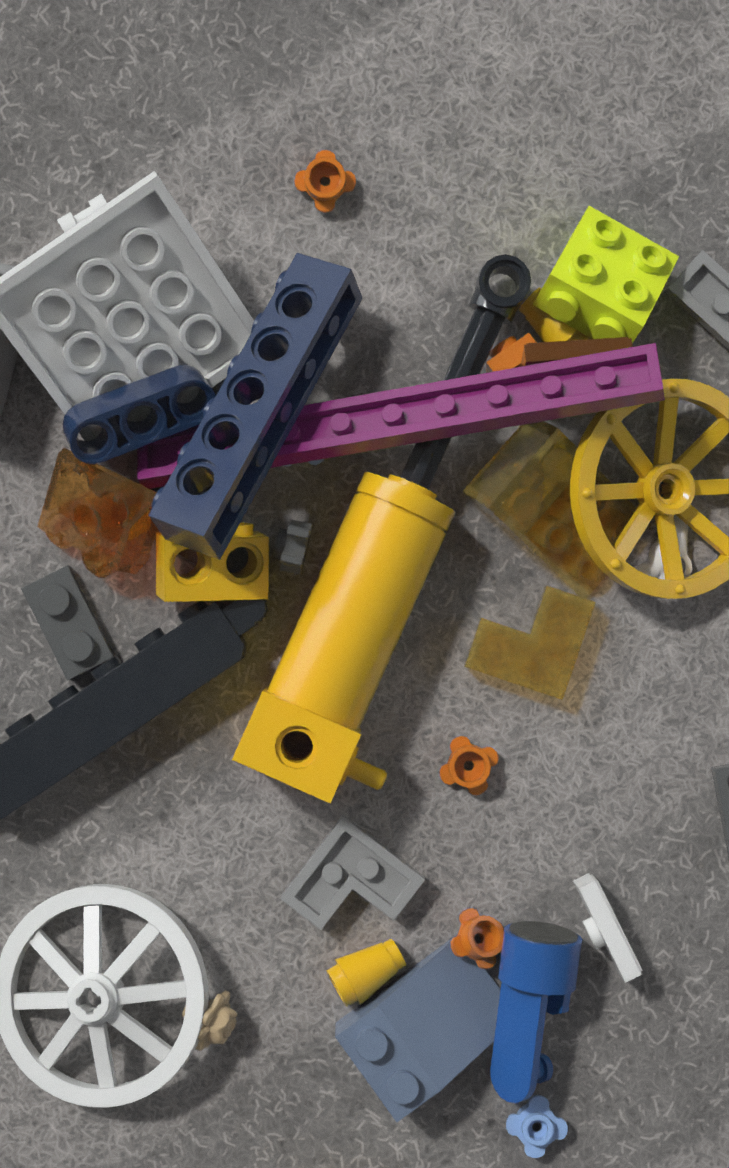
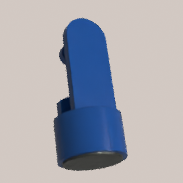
[490,921,582,1103]

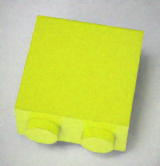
[533,206,679,343]

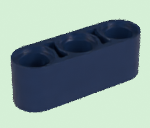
[62,365,216,464]

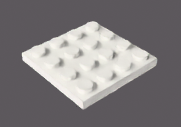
[0,171,254,463]

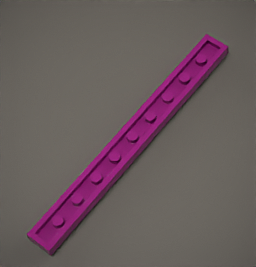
[137,343,665,490]

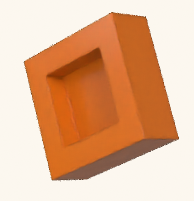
[486,333,537,373]

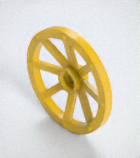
[570,378,729,599]

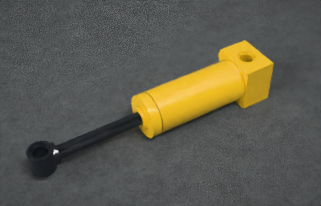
[232,254,531,804]

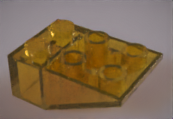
[462,421,651,601]

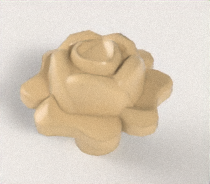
[182,990,237,1051]

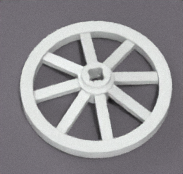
[0,884,209,1108]

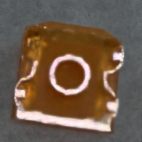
[37,448,158,578]

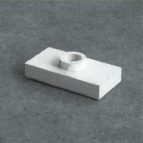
[573,873,643,983]

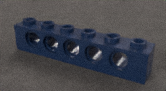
[148,253,363,560]

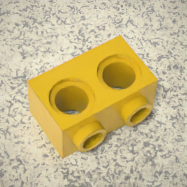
[156,522,269,602]

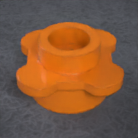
[294,150,356,213]
[439,736,498,795]
[451,908,504,969]

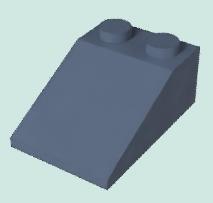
[335,934,501,1122]

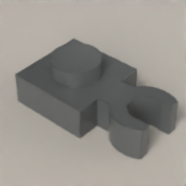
[273,519,313,575]

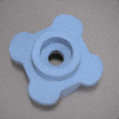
[506,1095,568,1158]

